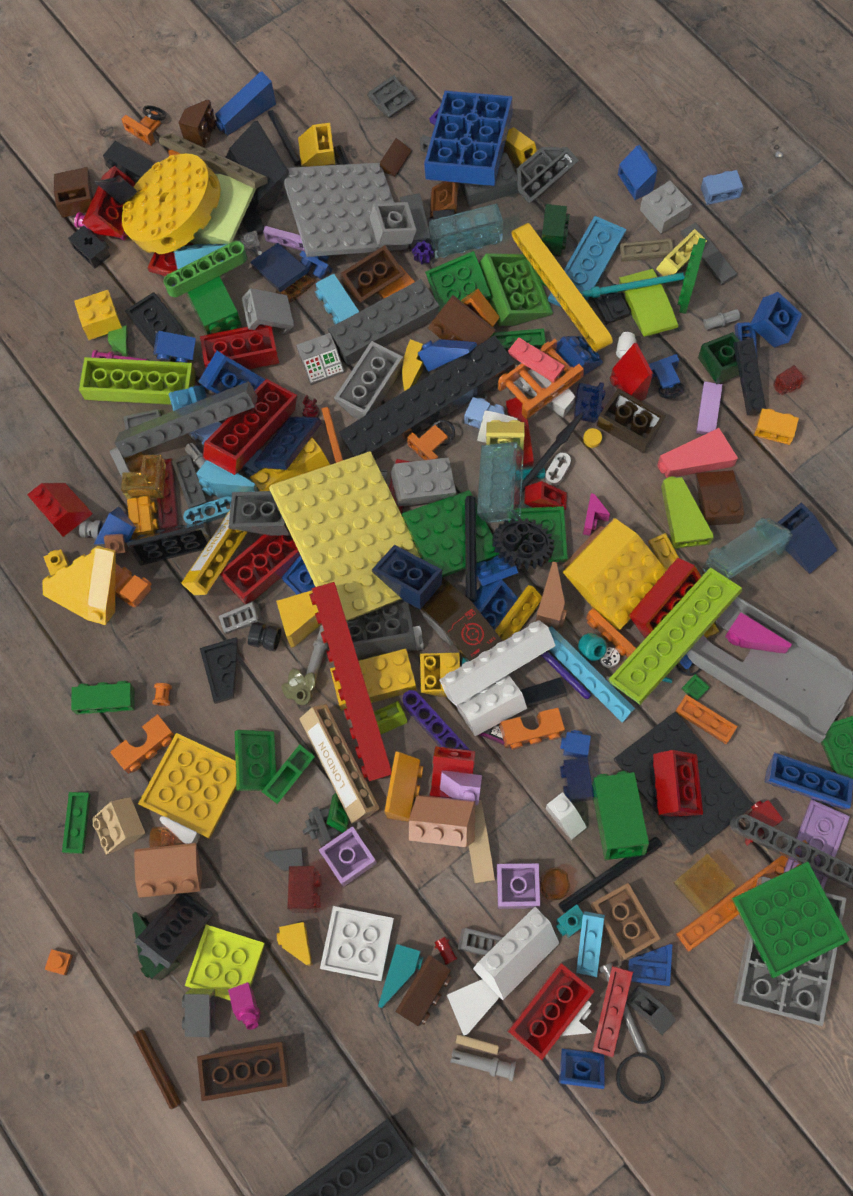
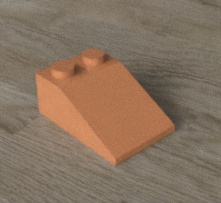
[536,561,567,632]

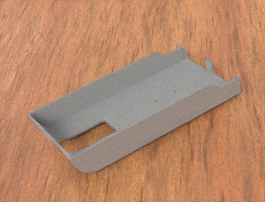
[686,597,853,744]

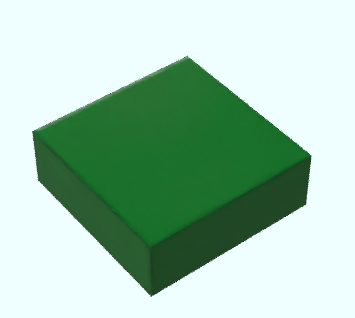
[681,674,710,701]

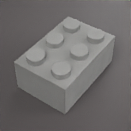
[391,457,456,507]

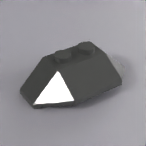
[517,147,579,204]

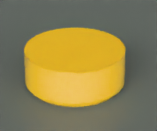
[583,428,602,448]

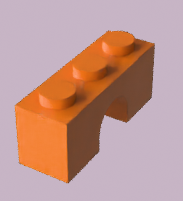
[499,708,565,750]
[110,714,175,774]

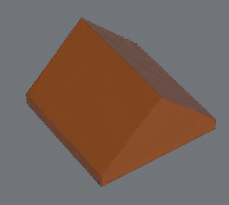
[430,181,458,220]

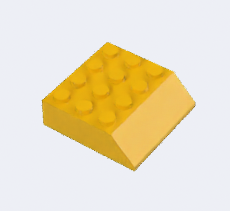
[563,518,667,629]

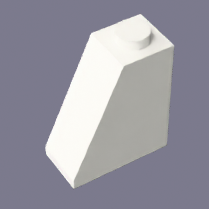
[447,979,500,1036]

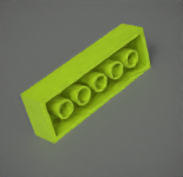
[79,357,196,405]

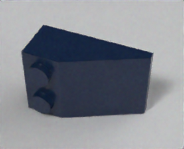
[372,545,442,609]

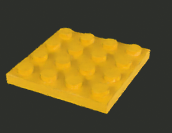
[138,733,236,839]

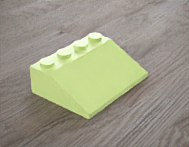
[190,174,256,244]

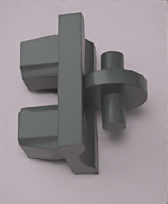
[302,806,339,847]

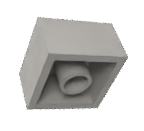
[640,181,692,234]
[370,202,416,246]

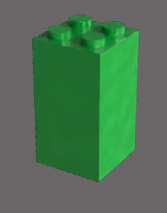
[186,268,242,335]
[591,771,649,861]

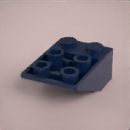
[769,502,837,574]

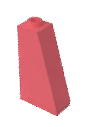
[658,428,738,478]

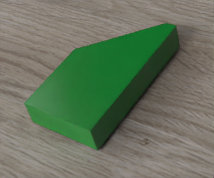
[326,793,349,833]

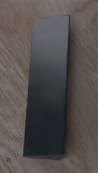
[520,677,568,708]

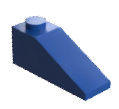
[418,339,477,372]

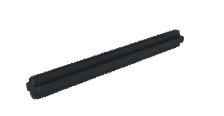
[465,496,477,602]
[558,837,662,913]

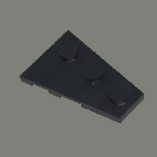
[200,637,238,704]

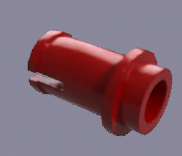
[434,937,457,965]

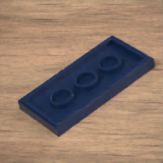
[254,416,322,470]

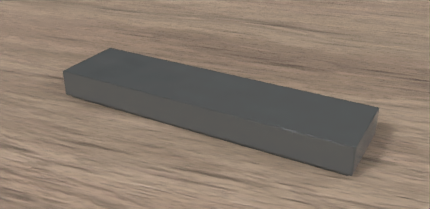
[681,222,737,285]

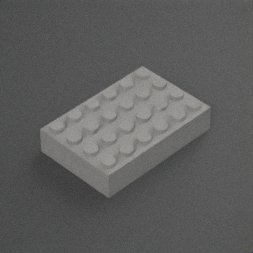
[733,876,846,1026]

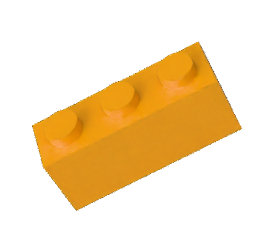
[385,751,424,822]

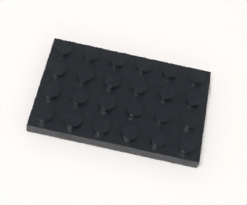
[613,711,753,855]

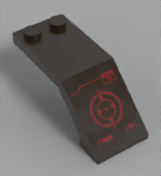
[420,577,503,662]

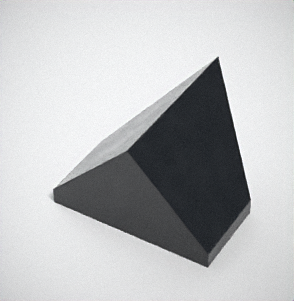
[94,175,138,205]

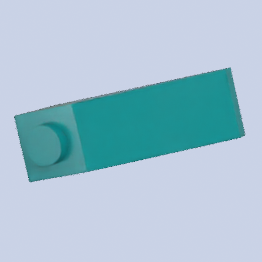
[378,944,424,1008]

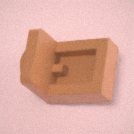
[104,534,128,554]

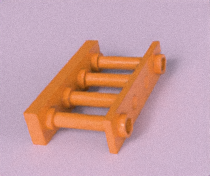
[498,339,584,420]

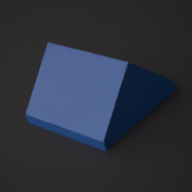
[559,1048,605,1089]

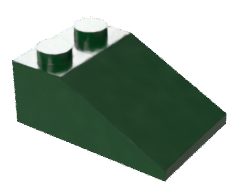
[132,912,180,981]

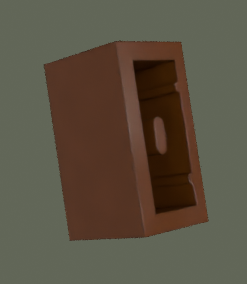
[178,100,217,148]

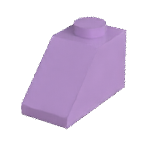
[440,770,482,805]

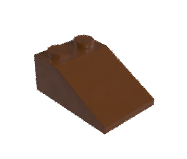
[695,470,744,526]

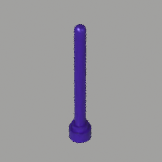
[540,651,591,699]

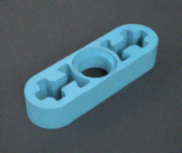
[183,496,232,525]

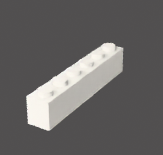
[440,620,556,706]

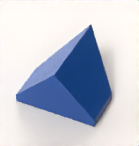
[93,507,136,545]

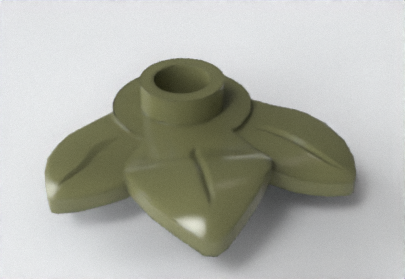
[282,668,316,705]

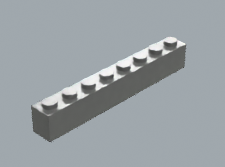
[115,381,258,458]

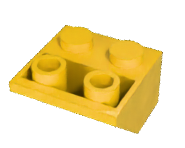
[298,123,335,167]
[420,653,460,697]

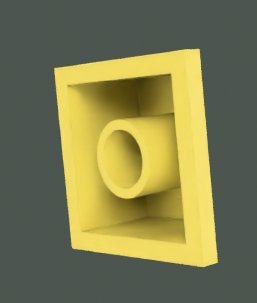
[486,420,524,450]

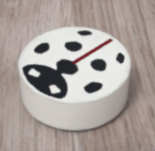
[600,647,620,668]

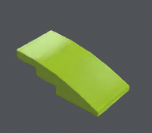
[619,269,678,337]

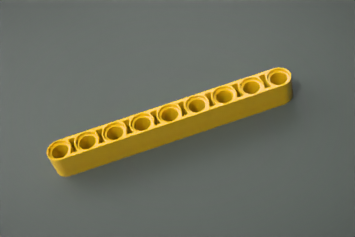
[511,223,613,352]

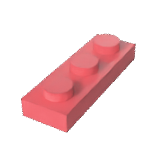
[508,338,565,383]

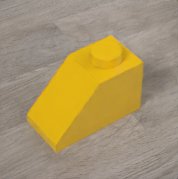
[277,922,313,966]

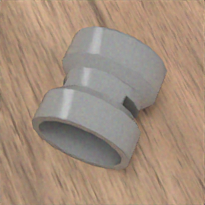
[79,519,103,539]

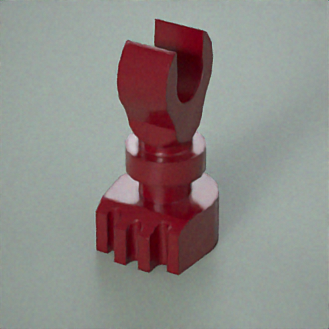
[302,395,320,418]

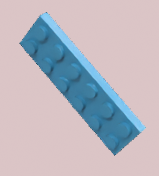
[548,216,626,307]

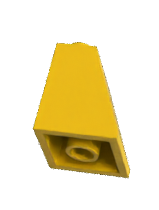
[276,590,321,648]

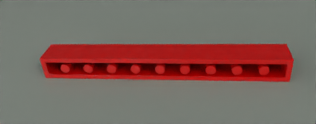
[309,582,392,781]

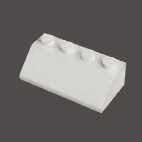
[473,907,559,1000]

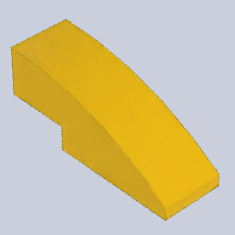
[402,339,423,391]

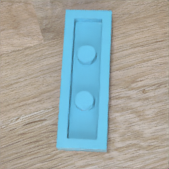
[576,911,605,977]

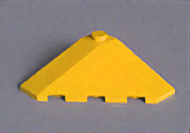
[43,546,116,625]

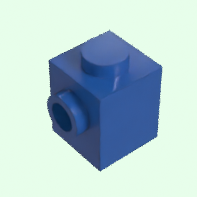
[560,730,591,759]

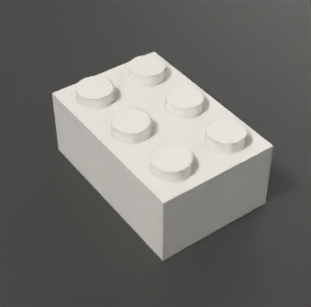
[456,674,527,736]

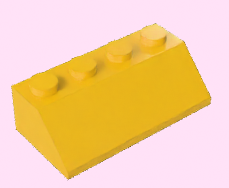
[250,437,330,491]

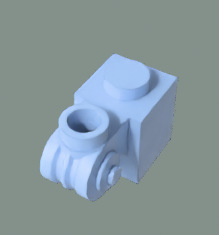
[464,397,505,429]

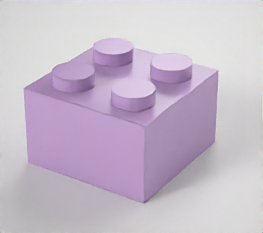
[319,826,377,887]
[497,863,540,909]

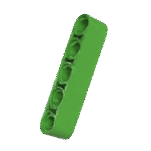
[163,241,247,297]

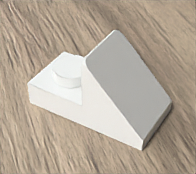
[561,1001,592,1036]

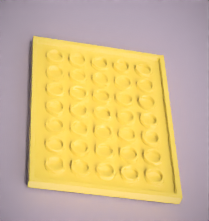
[269,451,420,621]

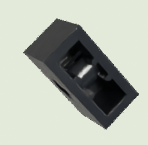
[68,226,110,269]

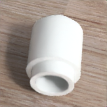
[616,332,637,359]

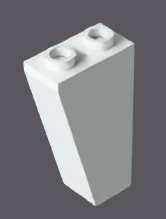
[513,363,575,418]

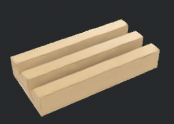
[456,1035,499,1055]

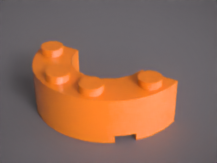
[89,546,152,608]

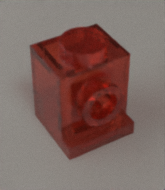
[773,365,806,395]

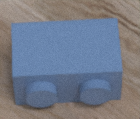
[701,170,743,205]

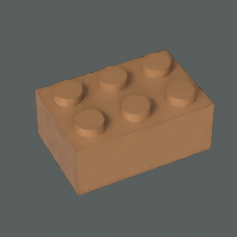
[590,883,661,961]

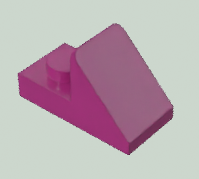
[583,493,610,536]

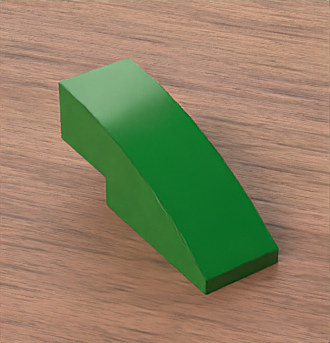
[262,744,315,804]

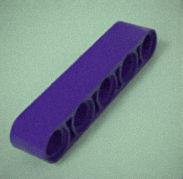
[402,690,471,751]

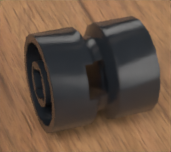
[248,621,281,652]

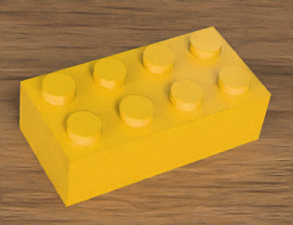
[330,649,417,711]

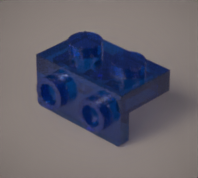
[574,382,606,423]

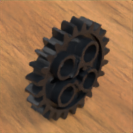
[492,517,555,570]

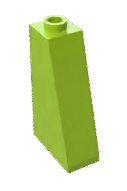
[661,476,714,549]

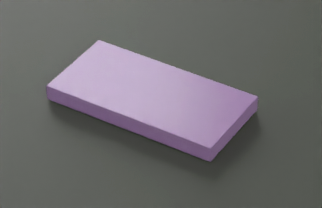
[784,799,850,890]

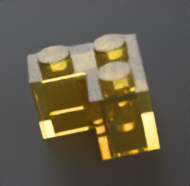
[121,455,166,499]

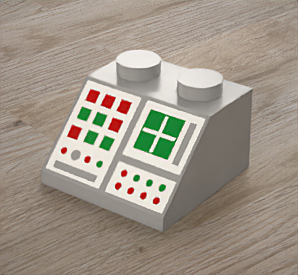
[296,333,344,385]

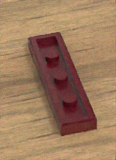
[154,458,179,530]

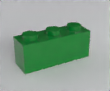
[71,681,135,715]

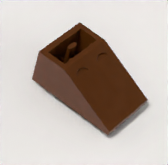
[54,167,93,218]

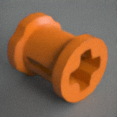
[152,683,172,706]

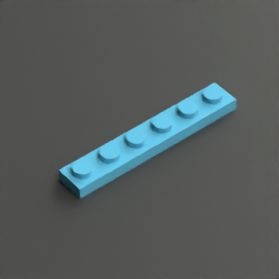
[549,626,635,723]

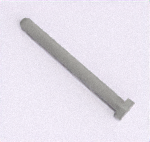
[599,962,647,1054]

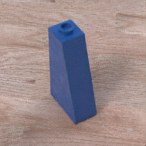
[215,71,276,136]

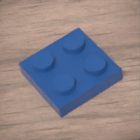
[476,555,518,586]

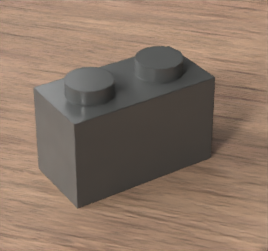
[182,988,215,1037]

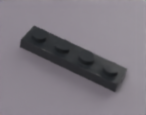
[733,338,766,415]

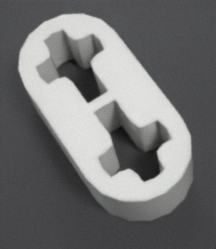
[545,453,571,486]

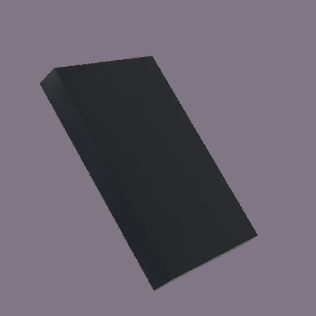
[125,292,184,349]

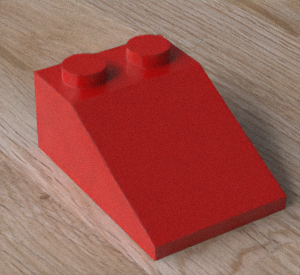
[610,342,653,401]

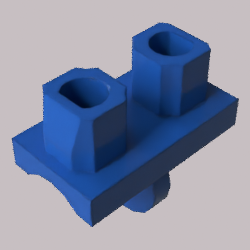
[300,251,333,280]

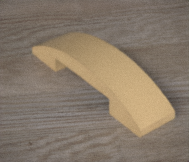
[469,800,495,884]

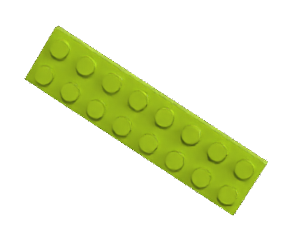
[609,567,742,705]

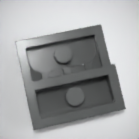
[367,75,415,118]

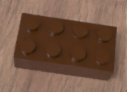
[197,1042,290,1101]

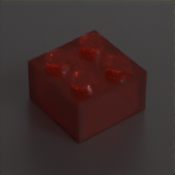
[287,866,322,913]

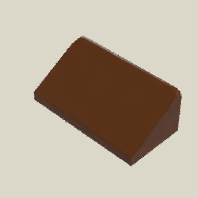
[380,138,412,177]

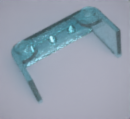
[703,517,793,580]

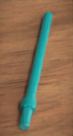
[579,272,684,298]

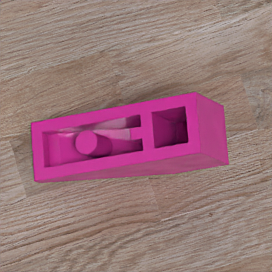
[725,613,792,654]

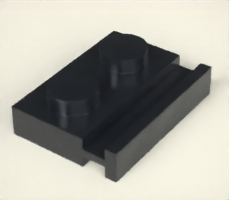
[593,284,630,325]

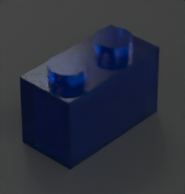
[559,757,594,803]

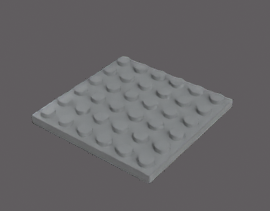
[284,163,409,257]

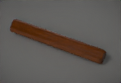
[133,1029,181,1109]

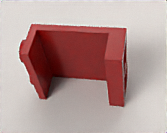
[430,746,475,799]

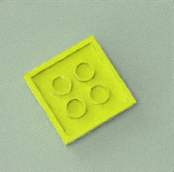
[185,925,265,1000]

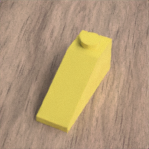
[656,229,707,276]

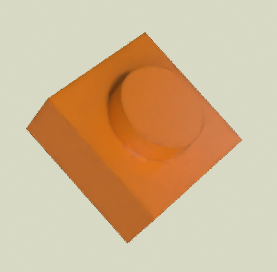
[45,949,73,975]

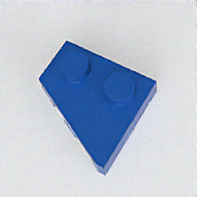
[628,944,673,987]

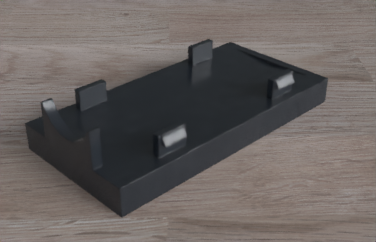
[134,893,213,969]

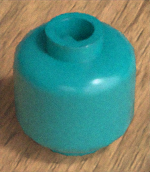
[578,633,607,661]

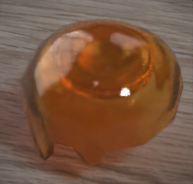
[149,827,175,848]
[539,867,571,901]

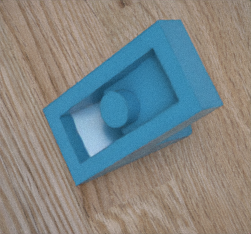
[169,385,207,411]

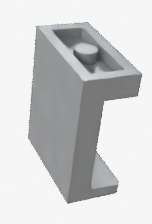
[242,288,294,334]

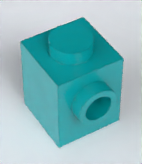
[556,904,583,938]

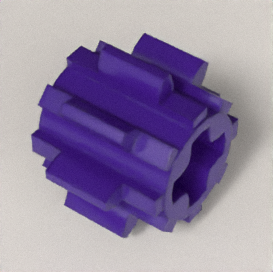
[412,241,434,264]

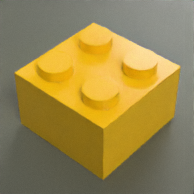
[74,290,122,340]

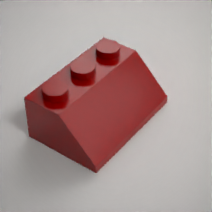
[27,483,93,537]
[653,750,703,817]

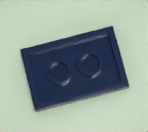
[250,243,308,292]

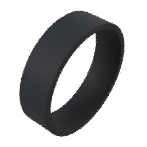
[616,1054,665,1104]

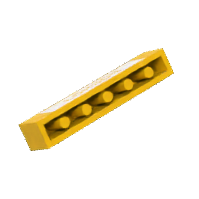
[181,511,247,595]

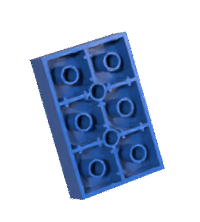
[424,91,513,186]

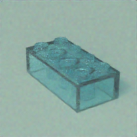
[429,204,503,258]
[477,442,523,522]

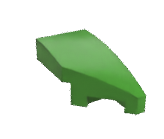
[108,326,128,357]

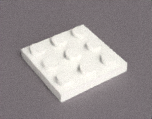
[320,906,394,982]

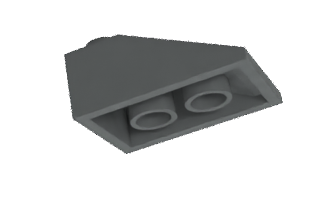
[228,491,291,536]

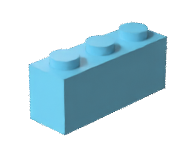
[315,274,359,325]

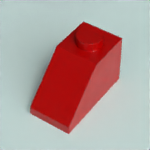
[524,481,567,510]
[745,800,784,846]

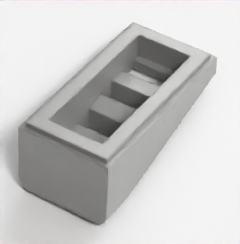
[219,602,263,634]
[458,928,503,956]

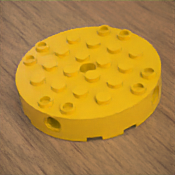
[122,153,221,254]

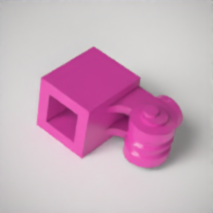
[228,982,261,1030]

